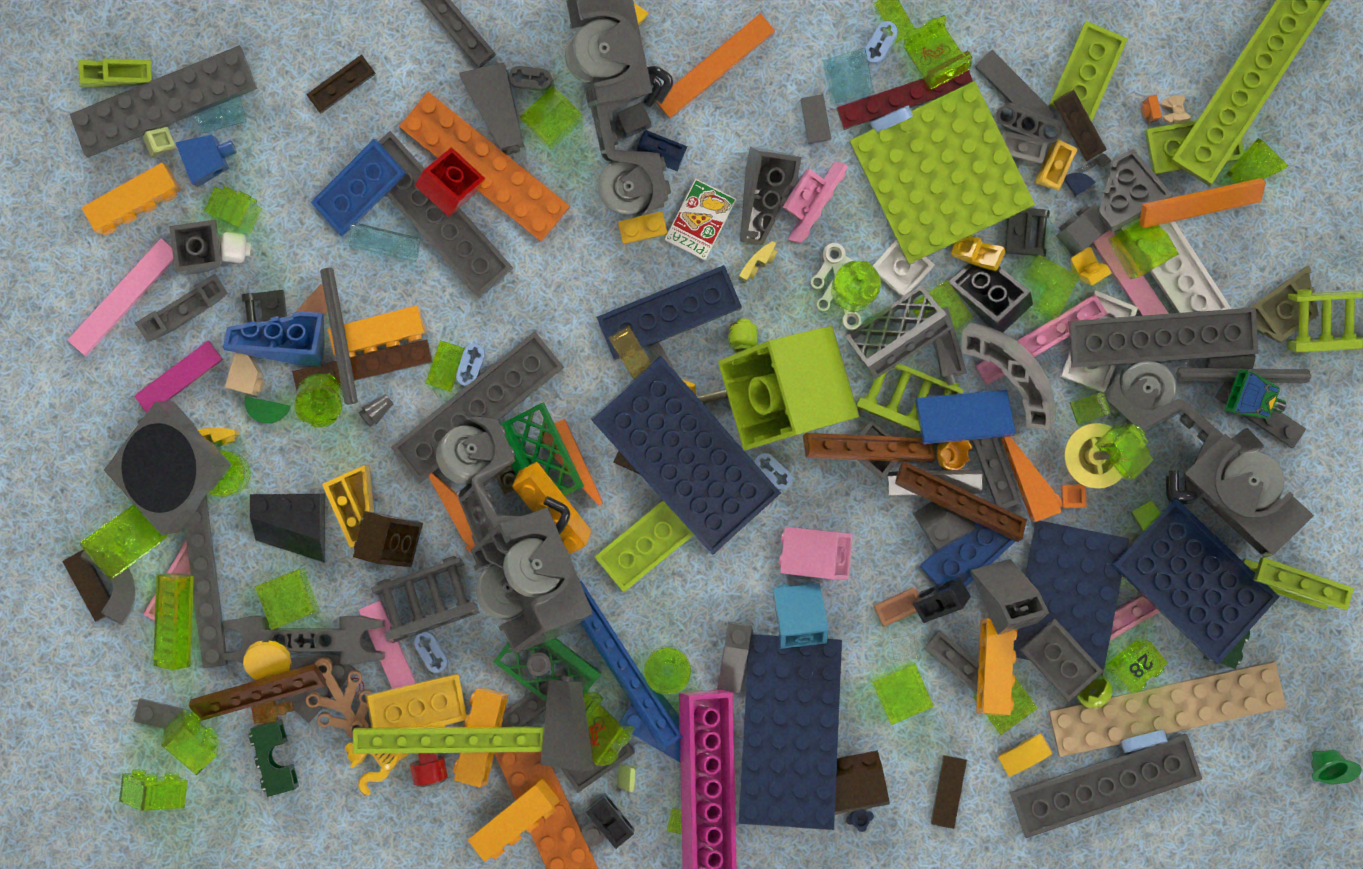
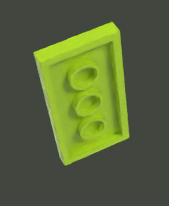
[1048,21,1128,122]
[1144,120,1246,175]
[594,501,694,593]

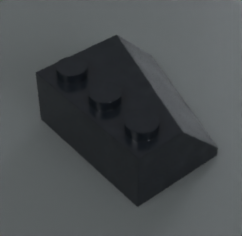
[250,493,325,563]

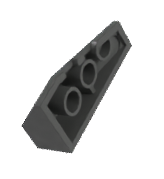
[740,147,802,245]

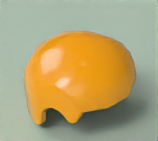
[936,440,972,470]

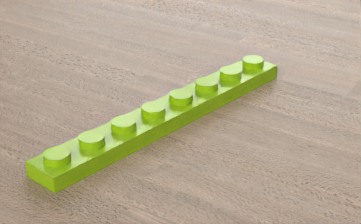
[353,726,544,754]

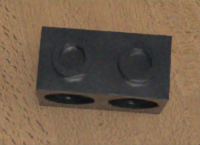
[912,577,971,623]
[586,793,635,849]

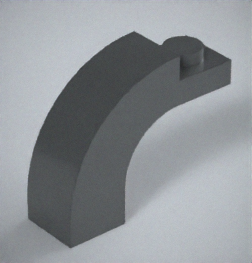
[81,548,135,626]

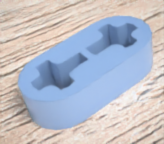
[865,21,898,64]
[870,105,913,132]
[456,344,485,386]
[755,453,792,490]
[414,631,448,673]
[1121,730,1168,753]

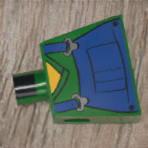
[1224,369,1286,419]

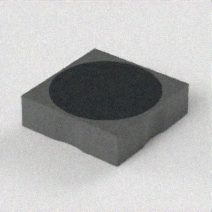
[104,401,232,535]

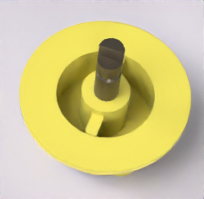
[1064,423,1130,488]

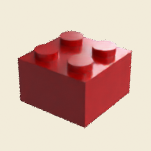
[414,147,486,217]

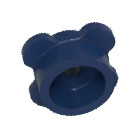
[846,809,874,832]

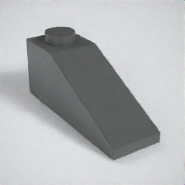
[717,621,752,694]

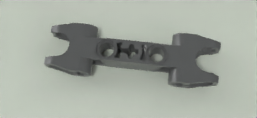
[223,615,385,664]

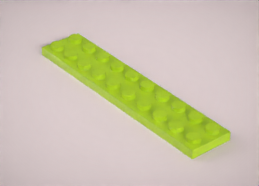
[1170,0,1332,187]

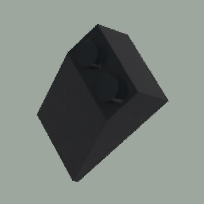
[948,263,1033,333]

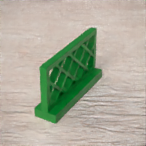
[500,402,584,496]
[493,638,601,703]

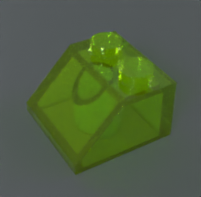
[519,86,583,150]
[1108,222,1179,280]

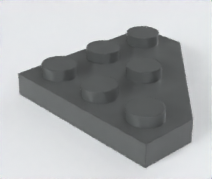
[1099,149,1173,232]
[281,654,355,723]

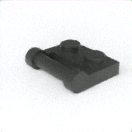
[1005,208,1050,257]
[242,290,287,323]

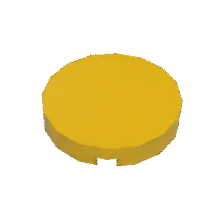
[243,640,291,680]

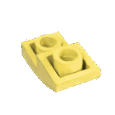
[738,241,778,282]

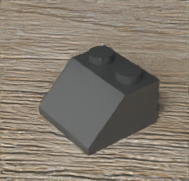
[169,219,222,275]

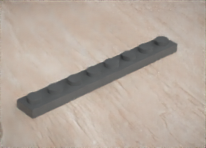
[185,495,228,668]

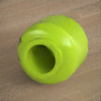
[728,318,759,353]

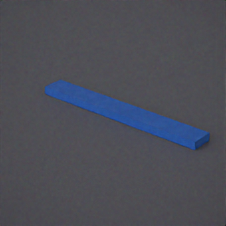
[579,581,683,751]

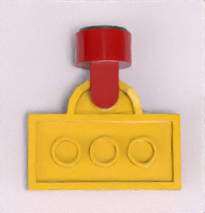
[366,673,467,787]

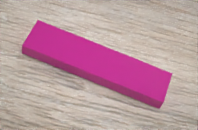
[134,341,224,413]

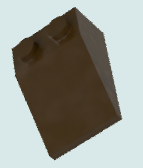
[353,511,423,567]

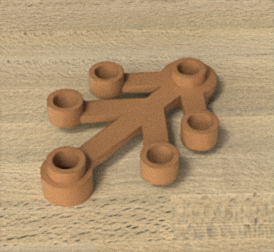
[306,657,373,738]

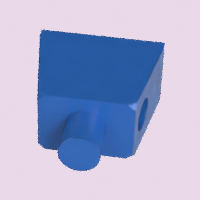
[176,135,237,187]

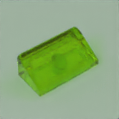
[425,340,465,392]

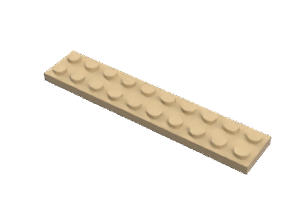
[1048,661,1286,757]

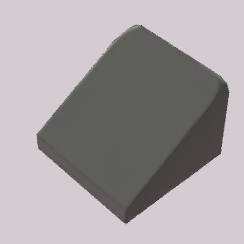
[1232,428,1265,455]

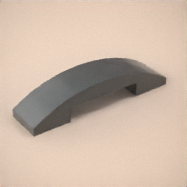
[135,274,228,343]

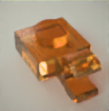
[251,700,294,724]

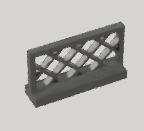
[845,285,953,379]

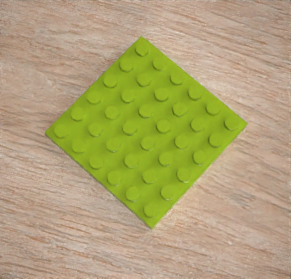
[849,81,1035,265]

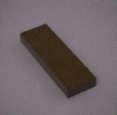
[306,54,376,114]
[1053,89,1107,162]
[62,550,111,622]
[930,755,967,829]

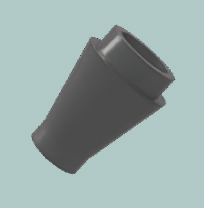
[359,394,394,427]

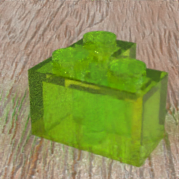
[204,186,262,233]
[1023,255,1080,319]
[1095,424,1154,479]
[119,769,188,811]

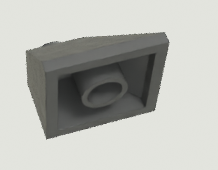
[913,502,977,553]

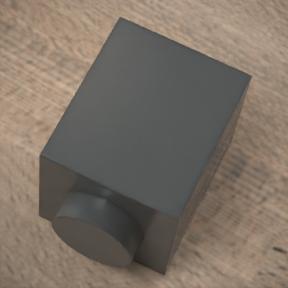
[615,102,652,138]

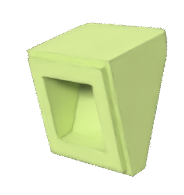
[143,127,176,158]
[617,764,636,792]

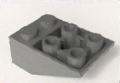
[970,559,1049,635]

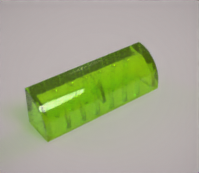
[153,573,194,671]

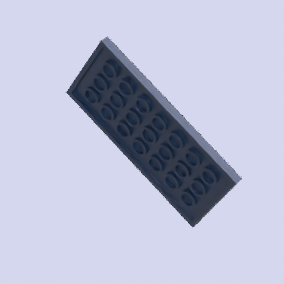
[590,356,781,555]
[738,634,842,830]

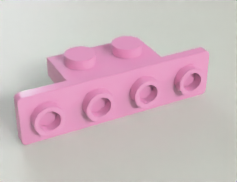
[782,162,848,244]

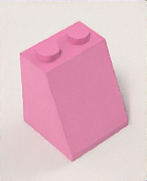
[779,527,853,580]

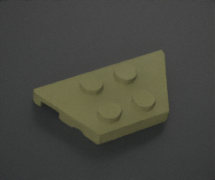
[1248,266,1319,343]

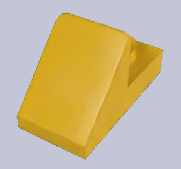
[1071,247,1111,285]

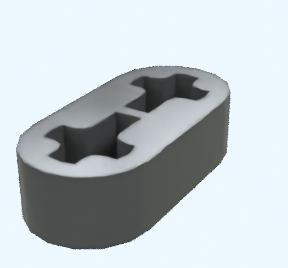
[509,66,552,91]

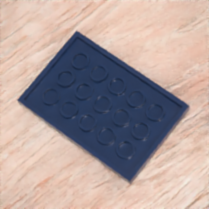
[1112,499,1280,665]
[1013,520,1129,676]

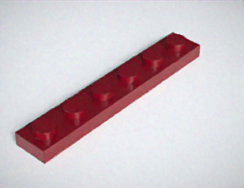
[836,64,973,130]

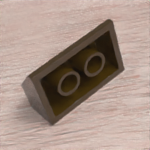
[835,750,890,815]

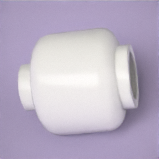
[219,232,251,263]

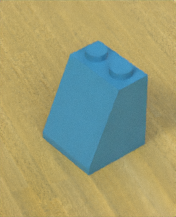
[773,581,829,649]

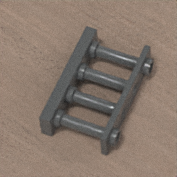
[371,556,480,643]

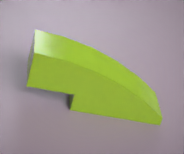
[78,58,152,87]

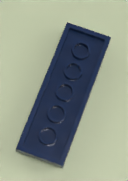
[597,265,742,360]

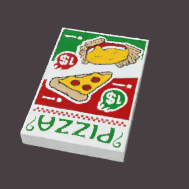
[665,179,736,261]

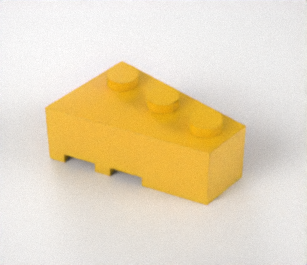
[322,465,374,548]

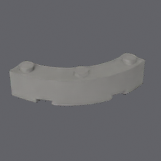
[961,323,1056,431]

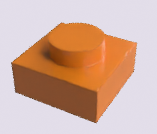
[1141,95,1162,124]
[1061,484,1087,508]

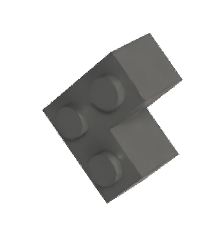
[1056,203,1108,256]

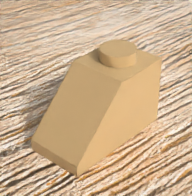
[225,352,265,396]

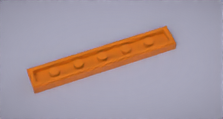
[655,13,775,119]
[1139,178,1266,228]

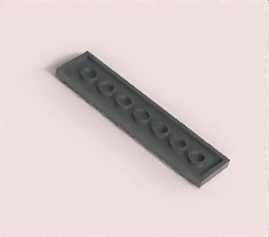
[70,45,257,157]
[379,131,513,298]
[1068,307,1258,368]
[391,331,565,483]
[1010,733,1202,838]

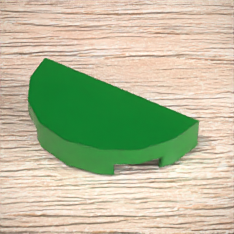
[244,396,291,424]

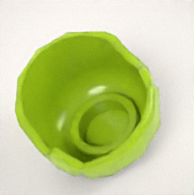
[1076,676,1113,709]

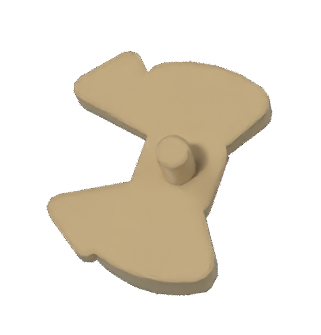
[1161,95,1191,124]

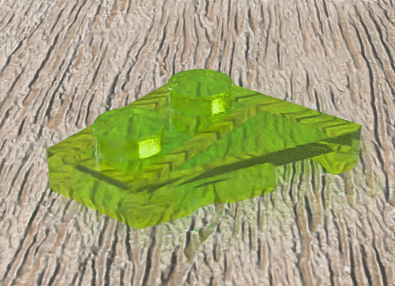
[1226,138,1289,183]

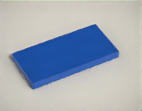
[311,139,407,236]
[915,390,1016,444]
[919,521,1016,587]

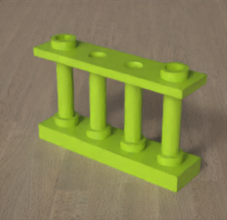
[1287,289,1363,352]
[856,363,964,434]
[1243,557,1354,611]

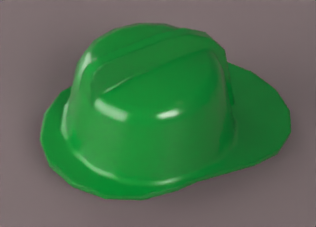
[1311,749,1362,785]

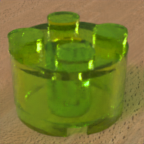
[831,261,881,313]
[294,374,344,428]
[208,450,251,497]
[644,645,691,695]

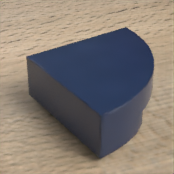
[1064,173,1096,197]

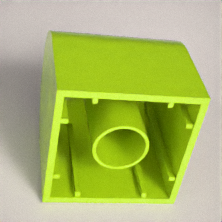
[718,326,860,451]

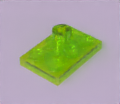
[80,504,168,580]

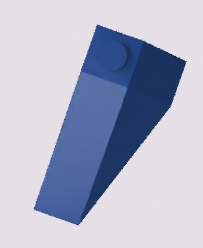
[223,311,325,367]
[618,687,680,762]

